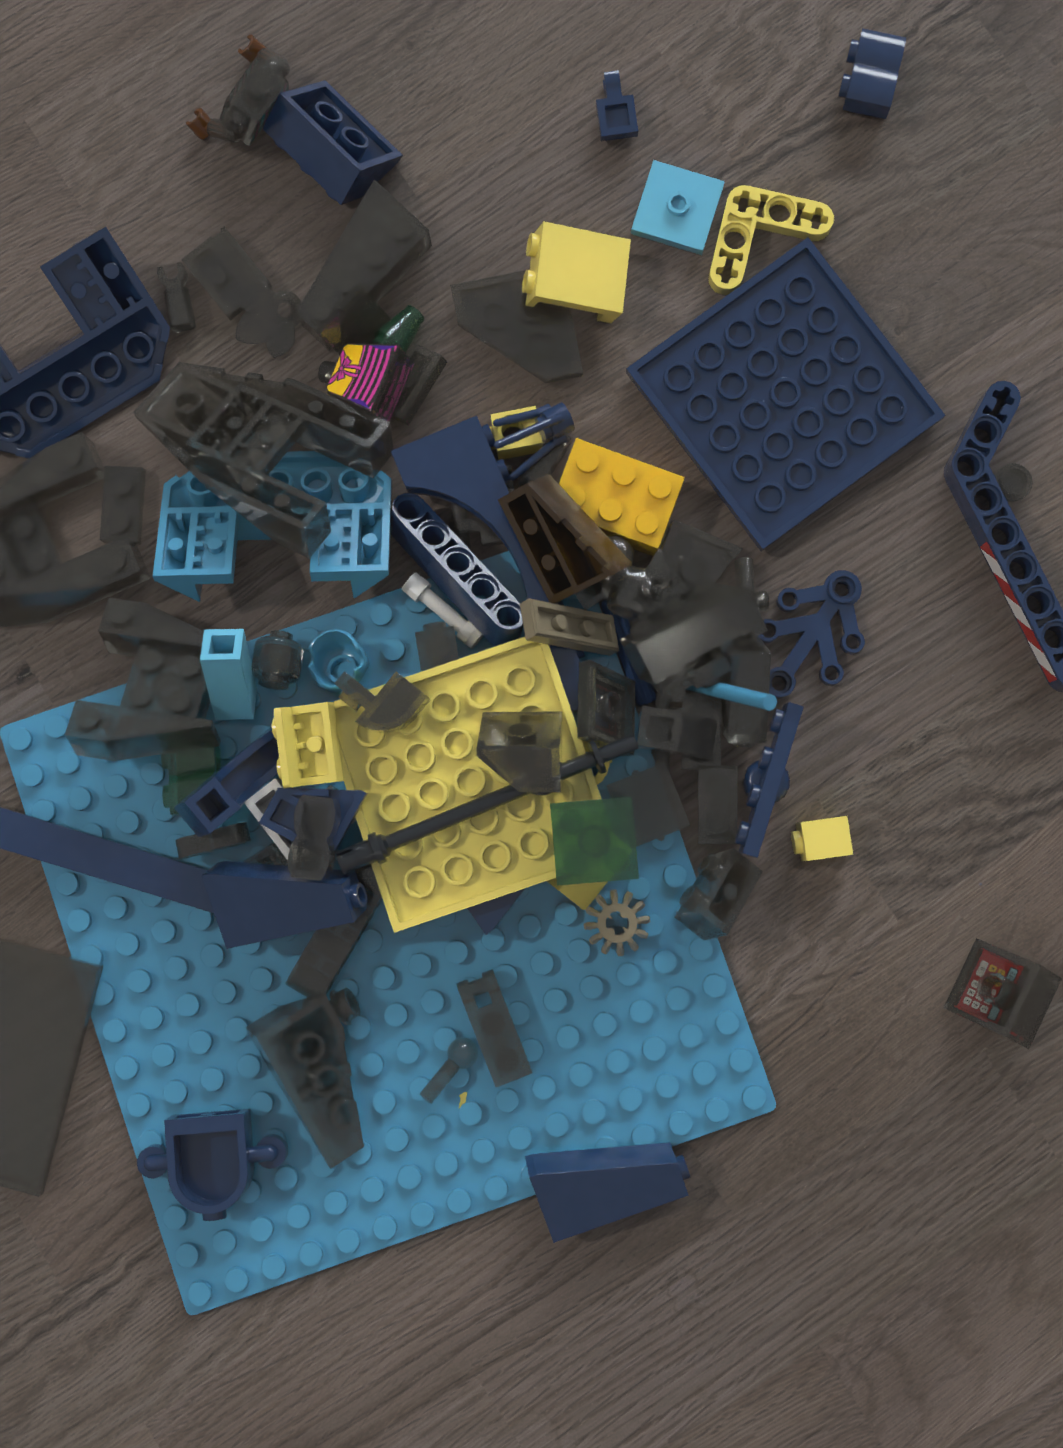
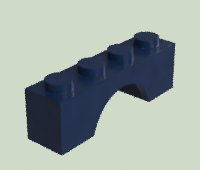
[174,704,305,838]

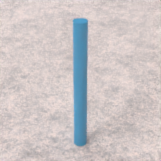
[682,675,777,711]

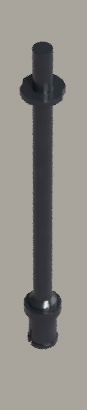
[335,734,639,875]

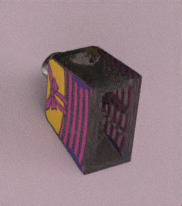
[318,343,414,427]

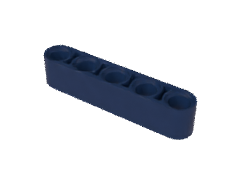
[390,493,523,646]

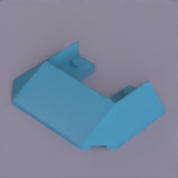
[153,450,392,602]

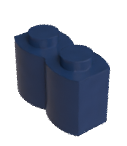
[838,28,906,119]

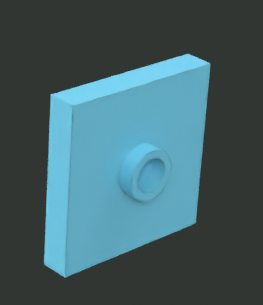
[631,160,725,255]

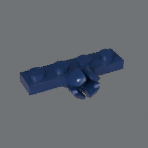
[735,702,804,858]

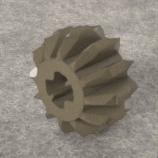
[584,889,650,956]

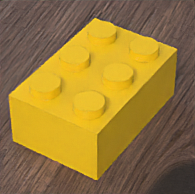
[559,438,685,557]

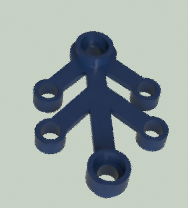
[755,570,865,699]

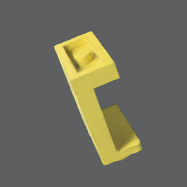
[522,221,631,323]

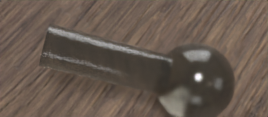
[419,1037,478,1104]

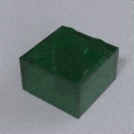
[550,797,639,886]

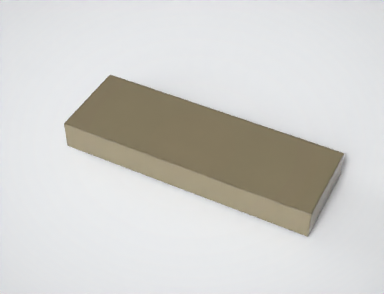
[520,598,619,656]

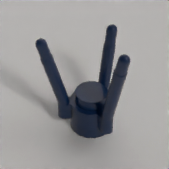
[493,402,575,481]

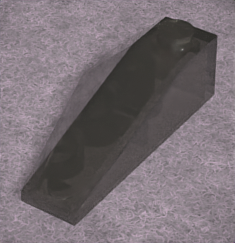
[245,993,364,1169]

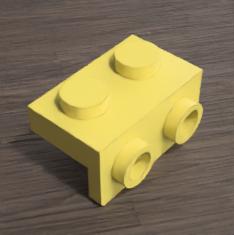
[272,702,343,788]

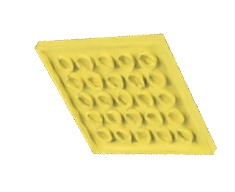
[334,637,621,933]

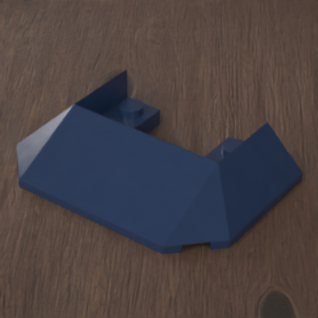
[0,226,170,459]

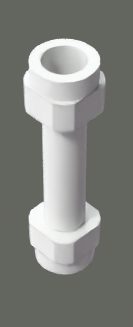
[401,572,483,649]

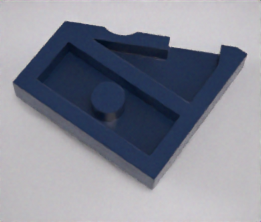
[259,788,368,861]

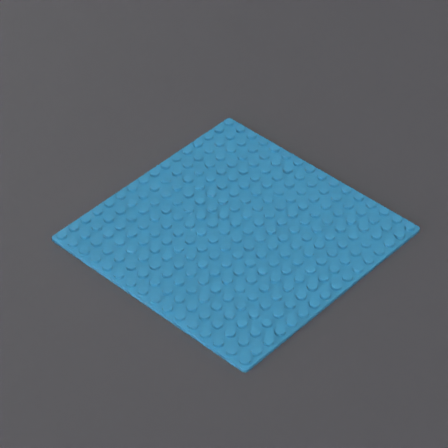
[0,551,776,1315]

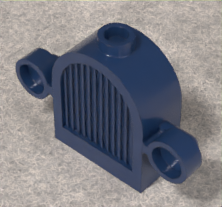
[137,1108,288,1221]

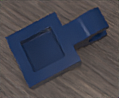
[596,70,638,142]

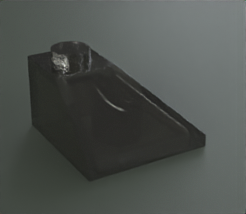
[476,711,563,795]

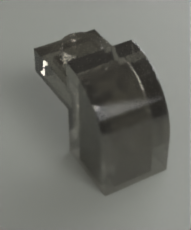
[334,671,431,733]

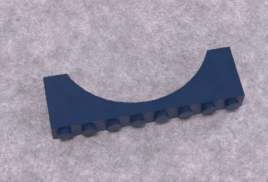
[391,415,592,713]

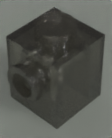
[415,622,460,671]

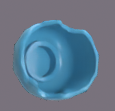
[308,628,367,693]

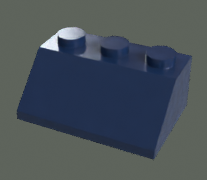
[262,80,403,205]

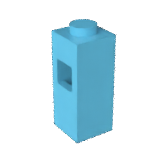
[200,629,257,720]

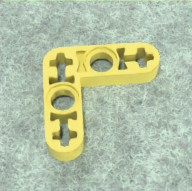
[709,185,834,295]

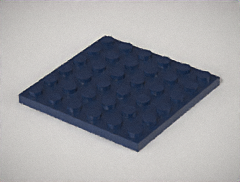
[626,237,946,552]

